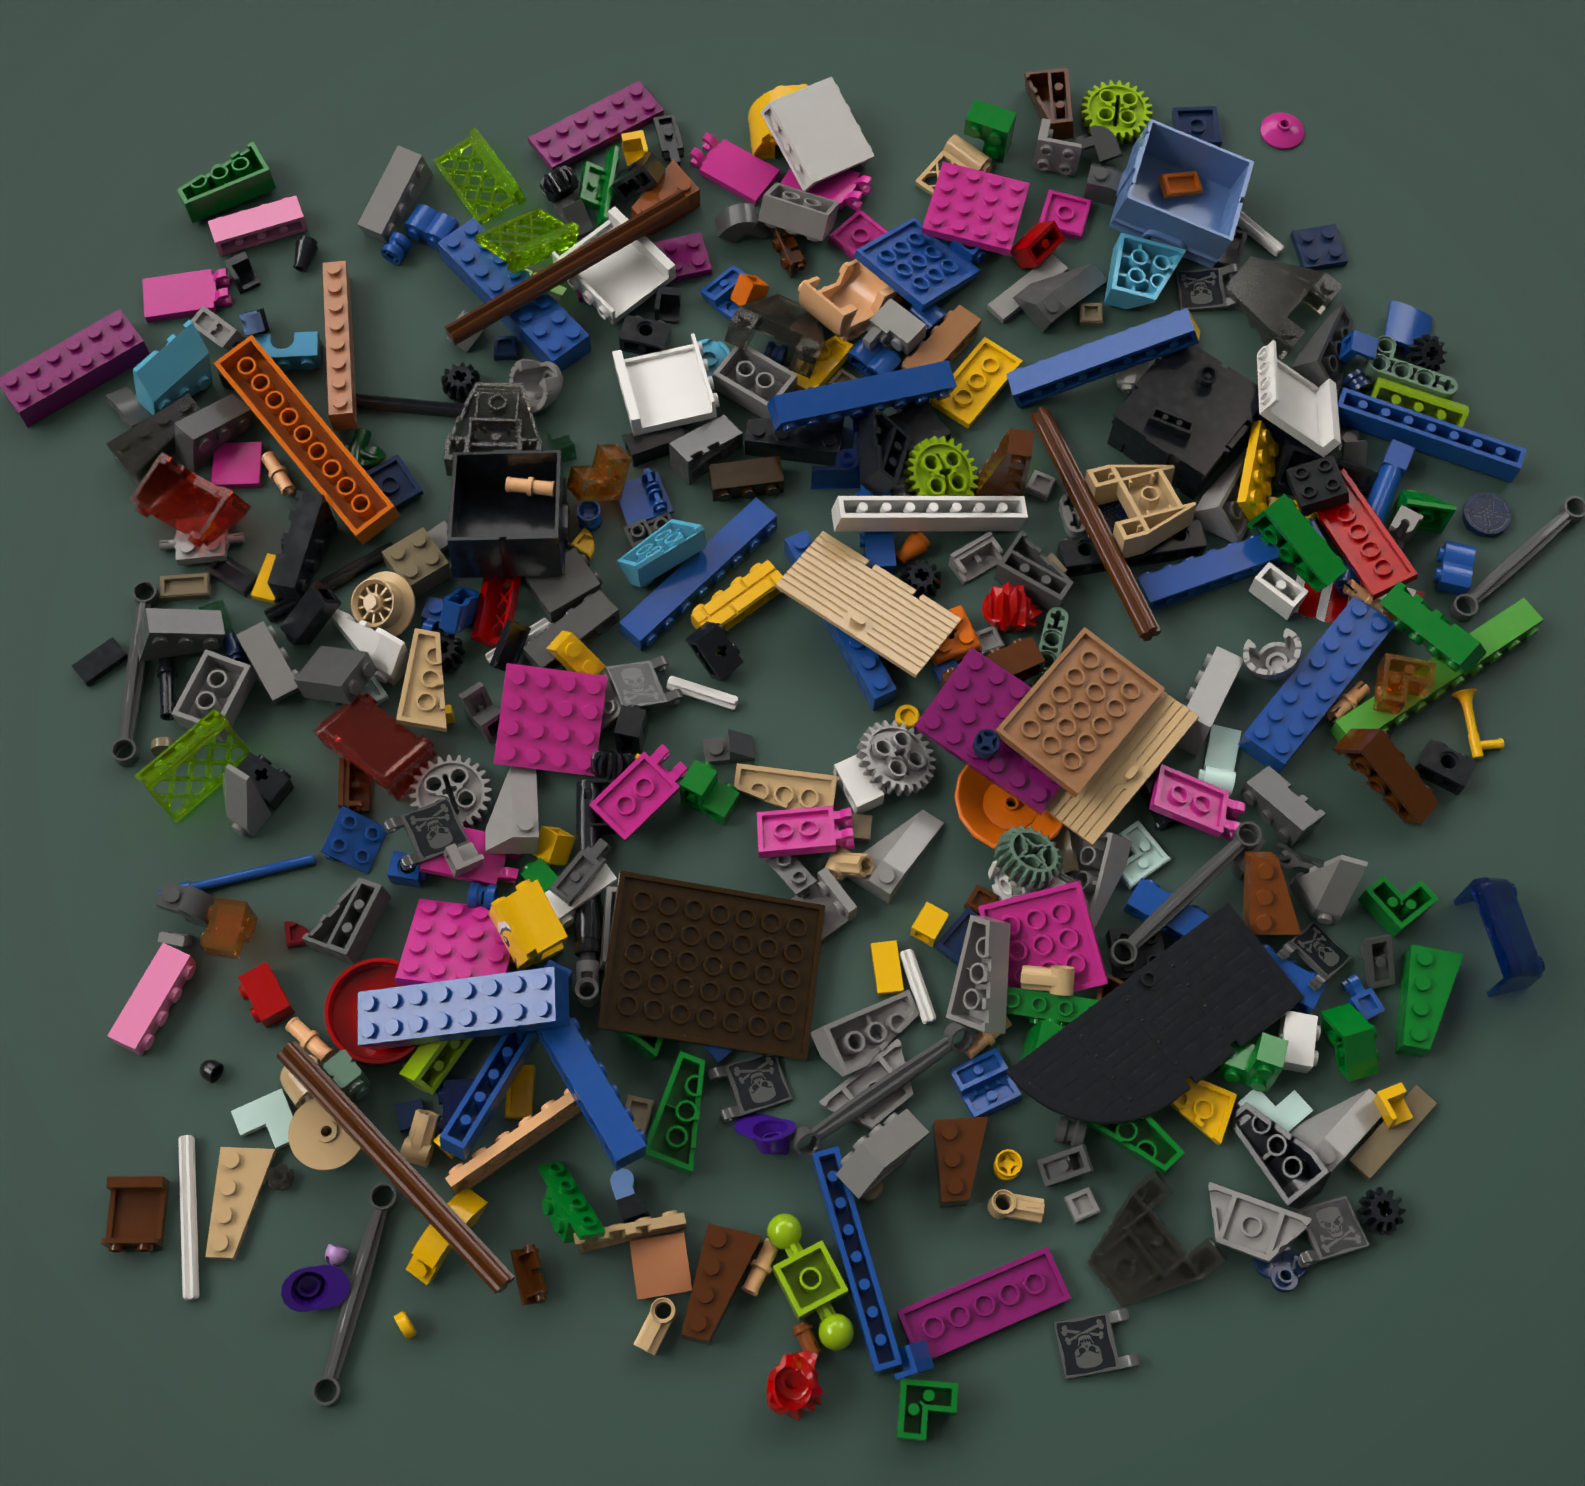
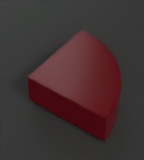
[284,921,310,949]

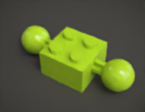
[767,1213,854,1351]

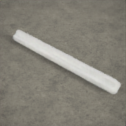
[178,1135,199,1300]

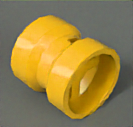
[993,1149,1022,1182]

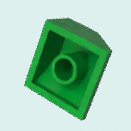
[1395,490,1456,533]

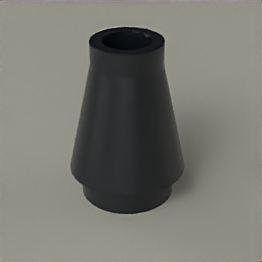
[293,235,318,272]

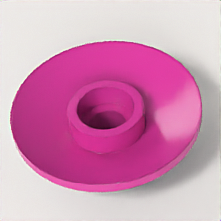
[1260,112,1305,150]

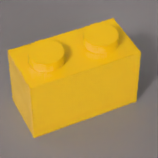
[546,630,606,675]

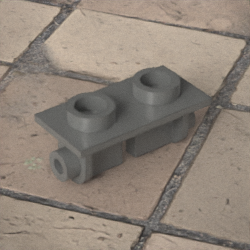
[766,855,817,899]

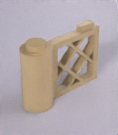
[915,134,993,196]

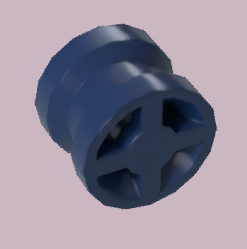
[764,341,788,366]
[1343,369,1373,394]
[972,729,1000,759]

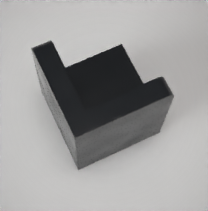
[224,251,261,294]
[655,286,681,324]

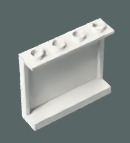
[760,77,874,191]
[552,206,676,325]
[612,333,720,436]
[1257,340,1341,457]

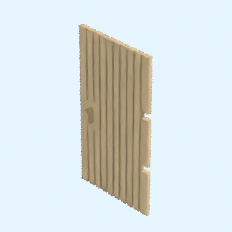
[775,531,962,678]
[1044,691,1199,846]

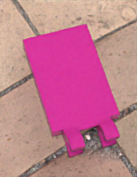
[690,132,780,206]
[781,168,872,211]
[142,268,233,323]
[589,744,688,842]
[1149,764,1246,841]
[757,805,855,858]
[419,827,522,886]

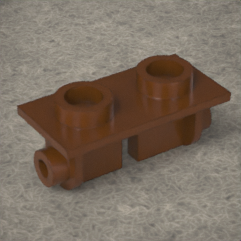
[772,229,806,279]
[510,1244,548,1305]

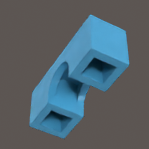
[247,331,322,371]

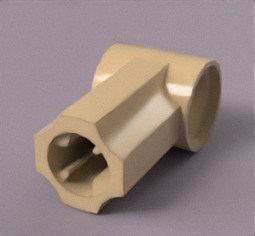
[824,847,874,880]
[1020,965,1075,996]
[400,1109,440,1168]
[987,1189,1045,1224]
[633,1297,677,1356]

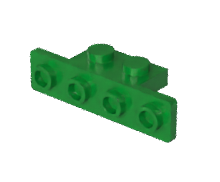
[577,145,620,229]
[1006,987,1099,1027]
[538,1161,605,1244]

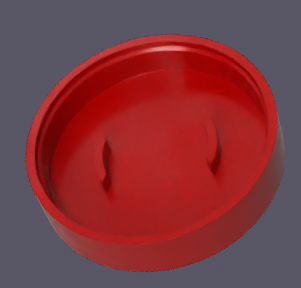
[324,958,420,1067]

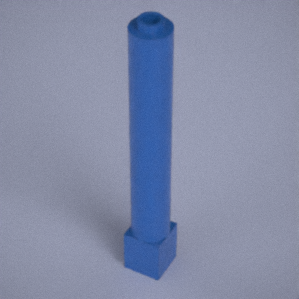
[1334,439,1415,595]

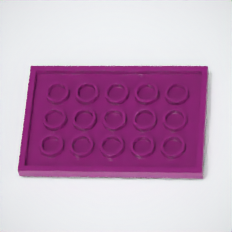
[914,647,1061,815]

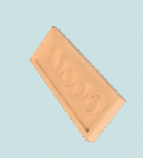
[445,1088,581,1194]

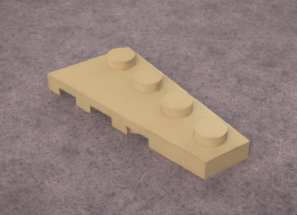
[734,763,837,810]
[573,1210,687,1253]

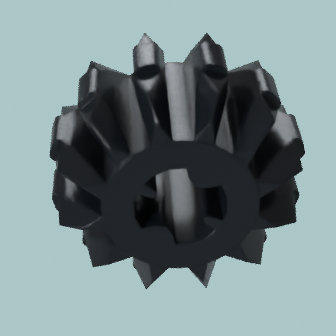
[540,165,579,203]
[1405,334,1448,371]
[441,362,482,403]
[901,559,942,599]
[440,630,465,674]
[591,750,633,779]
[1357,1187,1406,1235]

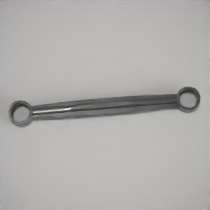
[1450,496,1585,622]
[110,580,160,767]
[1108,821,1262,968]
[790,1022,974,1158]
[311,1182,399,1407]

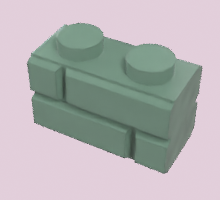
[323,1050,371,1100]

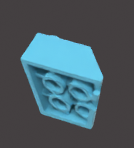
[1104,233,1186,310]
[133,319,213,418]
[616,519,706,587]

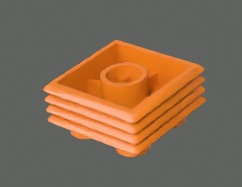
[931,605,981,666]

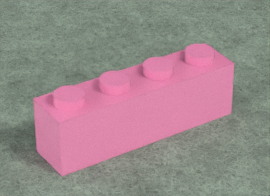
[208,196,308,256]
[107,943,197,1056]

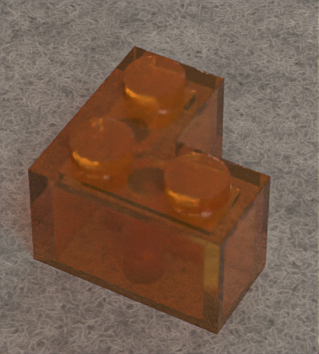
[566,444,632,502]
[1373,653,1436,715]
[200,897,258,960]

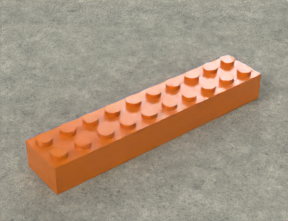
[214,334,401,545]

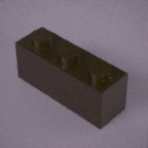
[709,456,784,502]

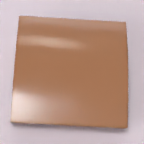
[629,1231,692,1300]

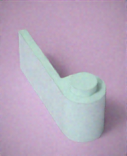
[1197,724,1241,796]

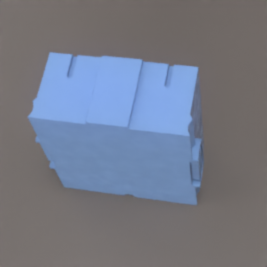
[1109,119,1254,268]

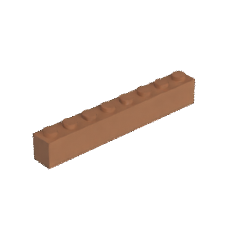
[322,261,358,431]

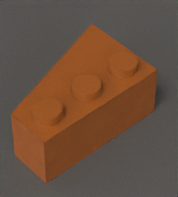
[631,159,700,238]
[1243,852,1301,935]

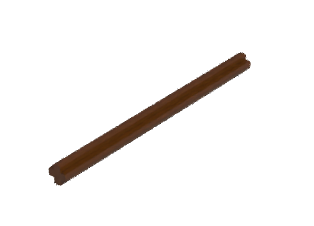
[444,190,691,346]
[1030,407,1161,641]
[277,1041,515,1295]

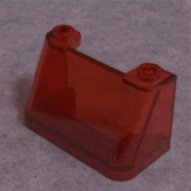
[129,452,251,548]
[313,693,437,801]

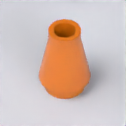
[895,531,931,565]

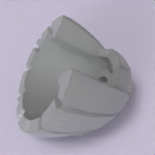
[509,359,563,413]
[1243,628,1302,681]

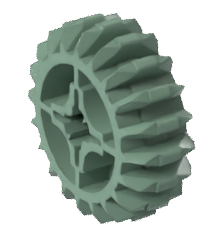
[993,825,1064,891]

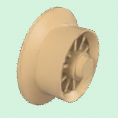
[351,571,415,637]
[288,1098,361,1171]

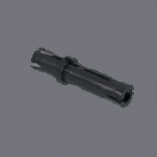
[157,656,178,721]

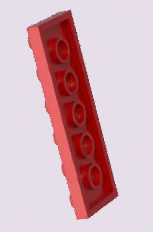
[1314,469,1418,600]

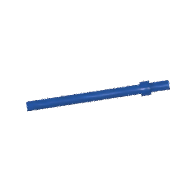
[159,854,316,896]

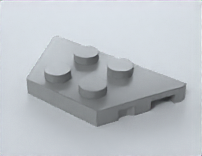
[819,1038,913,1130]
[1208,1182,1312,1264]

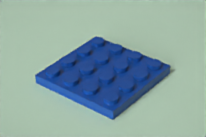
[854,217,980,312]

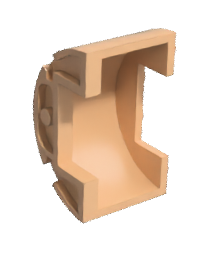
[798,259,897,341]

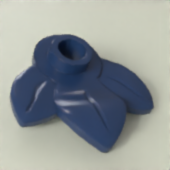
[1252,1246,1308,1293]

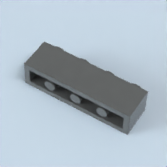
[523,589,620,669]

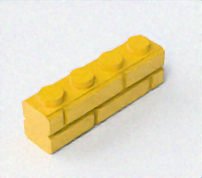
[691,560,783,631]

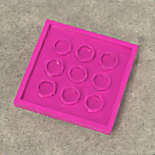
[921,162,1030,256]
[494,663,608,776]
[978,880,1108,992]
[395,899,512,986]

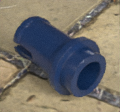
[222,633,246,663]

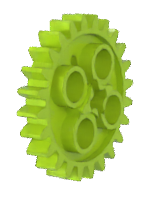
[1080,80,1153,144]
[903,436,979,496]

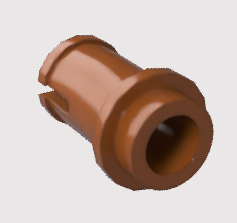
[792,1320,822,1354]

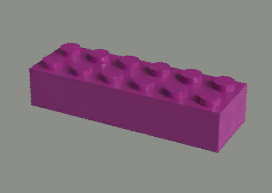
[0,309,150,428]

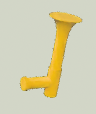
[1451,689,1504,760]

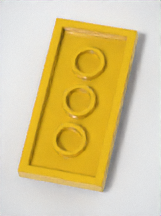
[931,337,1023,429]
[1237,420,1279,521]

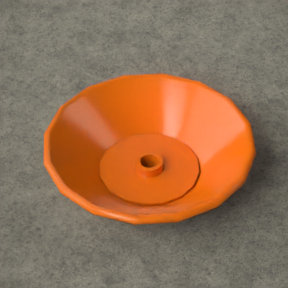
[954,765,1064,849]

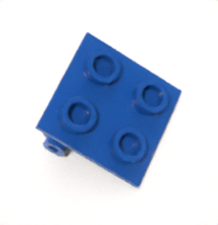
[613,468,673,526]
[321,806,386,874]

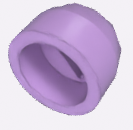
[325,1244,349,1266]

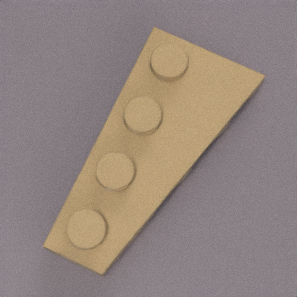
[396,628,447,732]
[205,1147,277,1260]

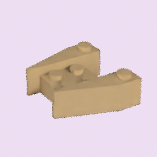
[1085,465,1196,558]

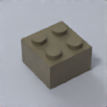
[382,527,451,598]

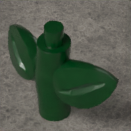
[344,428,386,470]

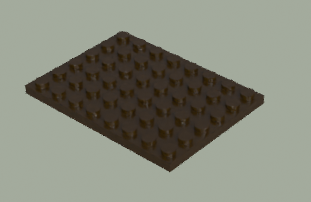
[596,871,825,1062]

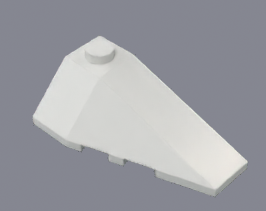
[330,609,409,686]

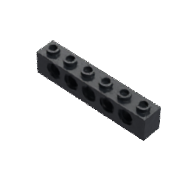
[1056,520,1207,577]

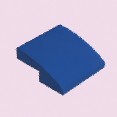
[700,265,767,324]
[1384,300,1433,354]
[949,1048,1022,1118]

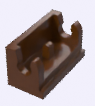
[338,758,372,814]

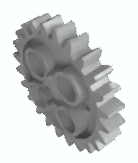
[856,720,936,796]
[409,754,493,829]

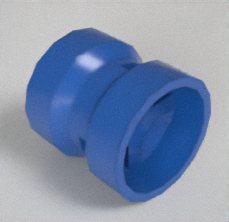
[381,232,412,265]
[577,499,602,532]
[467,882,498,910]

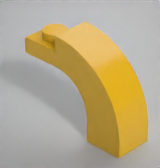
[406,1187,488,1285]

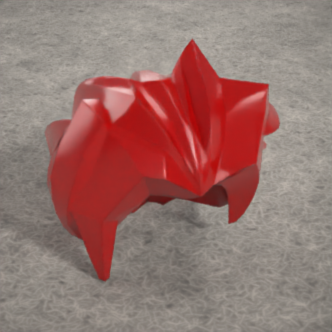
[981,581,1043,632]
[766,1351,824,1421]

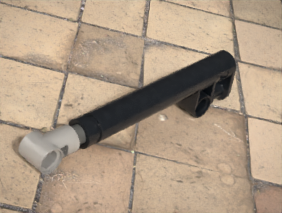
[575,779,617,1007]

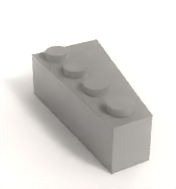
[357,146,433,243]
[1176,646,1244,756]
[946,915,1010,1034]

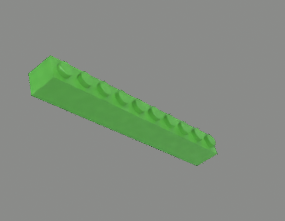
[1330,598,1544,742]

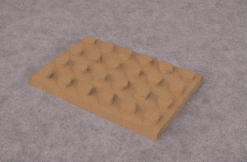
[995,627,1165,798]

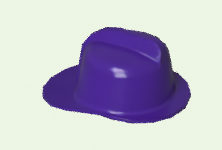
[735,1114,796,1155]
[281,1265,350,1312]

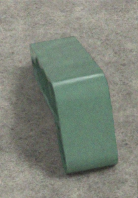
[1364,335,1458,400]
[1029,607,1069,687]

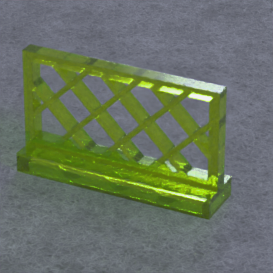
[433,127,526,225]
[475,208,579,274]
[134,709,253,823]

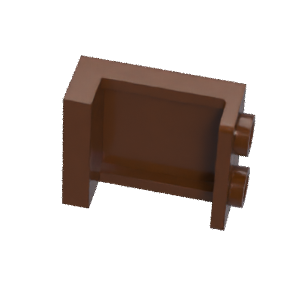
[101,1176,170,1253]

